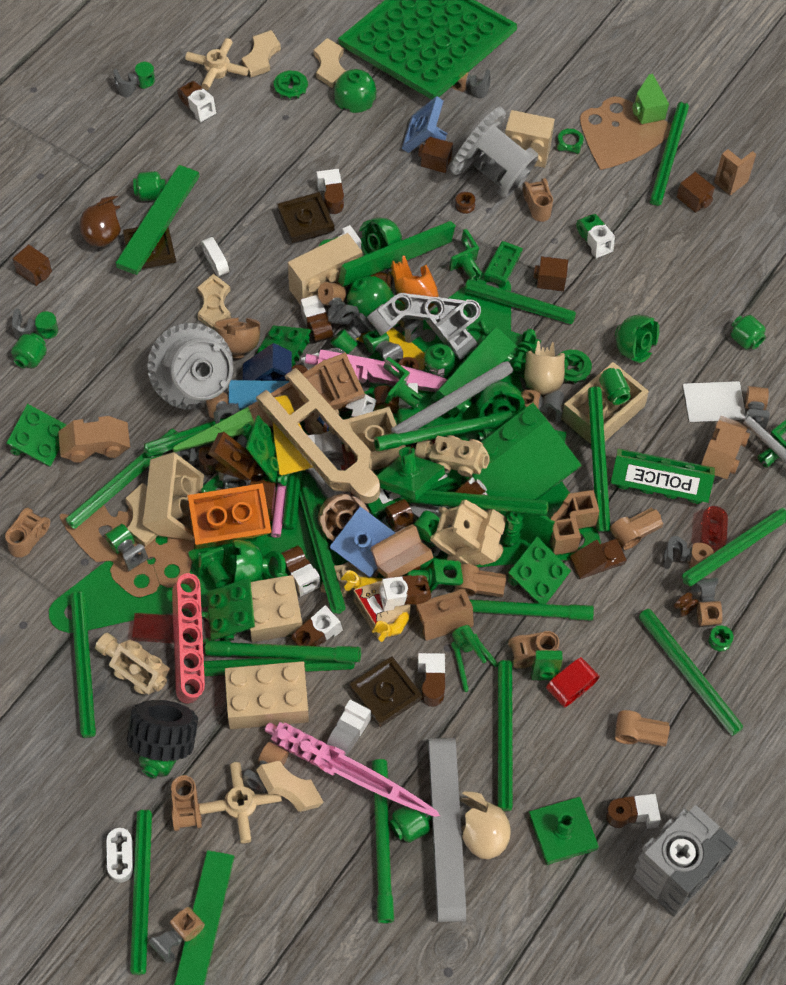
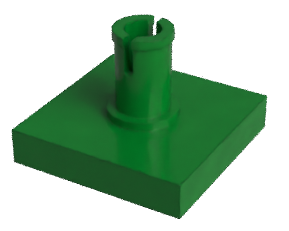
[377,447,445,500]
[528,797,599,865]

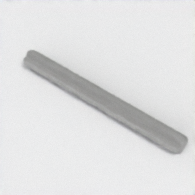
[391,361,513,433]

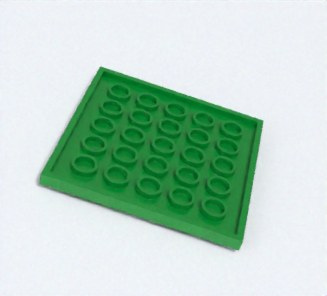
[338,0,517,100]

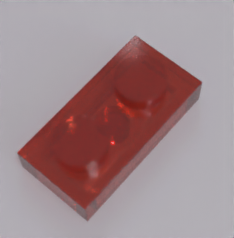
[132,613,186,643]

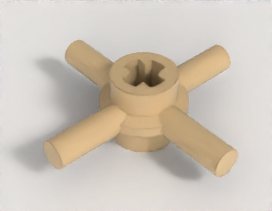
[186,38,249,90]
[199,762,282,844]

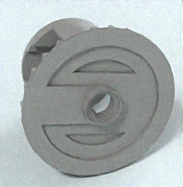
[450,107,538,198]
[147,323,234,410]

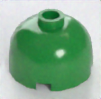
[334,69,377,113]
[359,217,402,255]
[346,276,394,319]
[615,314,660,363]
[477,381,526,417]
[225,540,267,585]

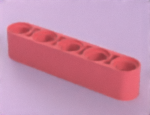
[172,573,205,704]

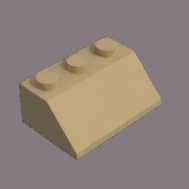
[143,452,204,541]

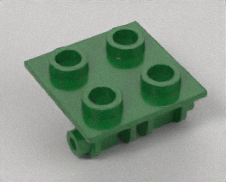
[254,325,311,367]
[498,327,541,378]
[6,403,67,467]
[242,415,279,482]
[502,512,555,548]
[507,537,571,604]
[207,578,255,641]

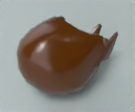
[79,196,121,247]

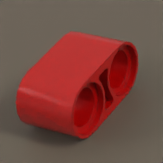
[546,657,600,708]

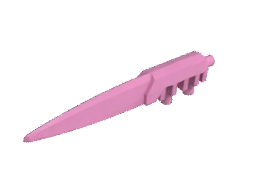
[305,349,447,392]
[265,722,440,817]

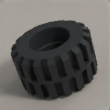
[126,700,198,761]

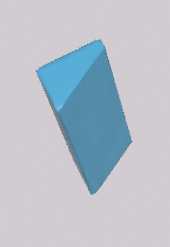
[229,380,290,410]

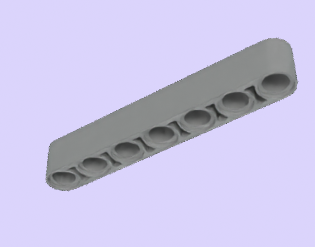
[428,738,466,922]

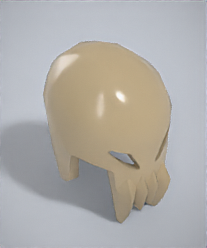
[524,341,565,395]
[460,792,511,860]

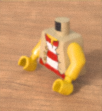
[341,570,410,642]

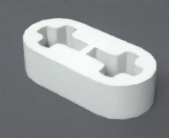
[201,237,229,277]
[107,828,134,883]

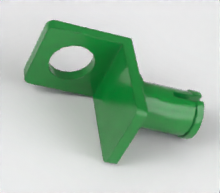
[449,229,483,281]
[383,357,423,409]
[757,420,786,468]
[188,547,230,588]
[402,559,463,593]

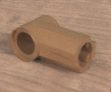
[610,507,663,550]
[454,564,506,598]
[615,710,670,747]

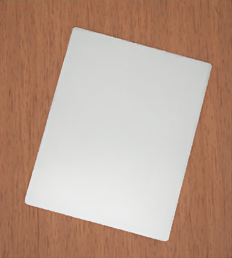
[683,381,746,422]

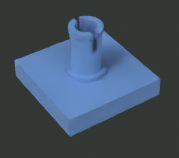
[402,96,447,153]
[330,507,395,578]

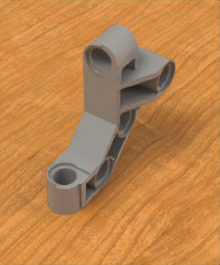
[367,293,481,361]

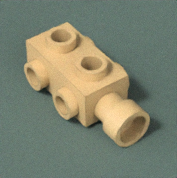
[415,435,489,477]
[95,633,170,695]

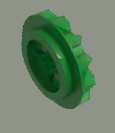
[274,70,308,99]
[557,349,592,384]

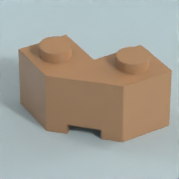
[59,416,130,463]
[701,416,750,479]
[550,490,599,555]

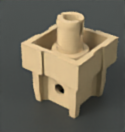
[430,500,507,566]

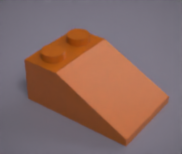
[188,483,271,549]

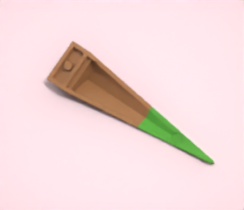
[173,352,365,452]

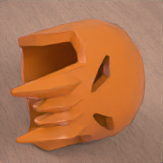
[391,255,439,310]

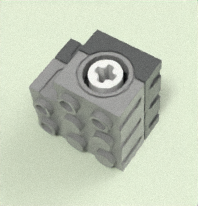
[633,805,738,916]

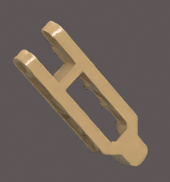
[256,368,381,503]

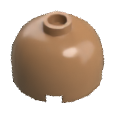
[213,318,260,358]
[318,493,369,542]

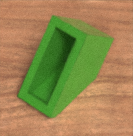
[633,74,669,124]

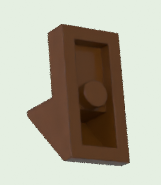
[209,432,258,481]
[570,539,627,580]

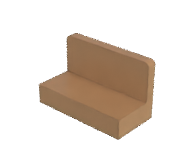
[714,149,756,195]
[371,524,434,578]
[416,589,474,641]

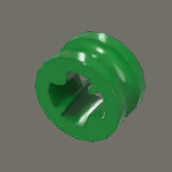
[708,625,734,652]

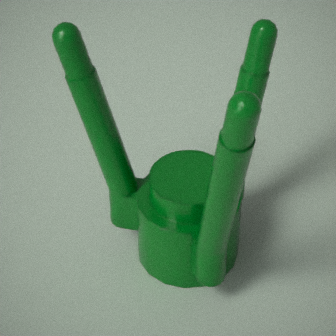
[451,625,498,692]

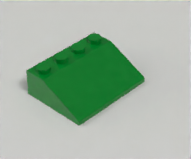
[466,403,582,517]

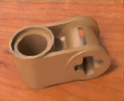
[522,178,553,222]
[5,508,50,558]
[508,631,559,668]
[171,775,202,831]

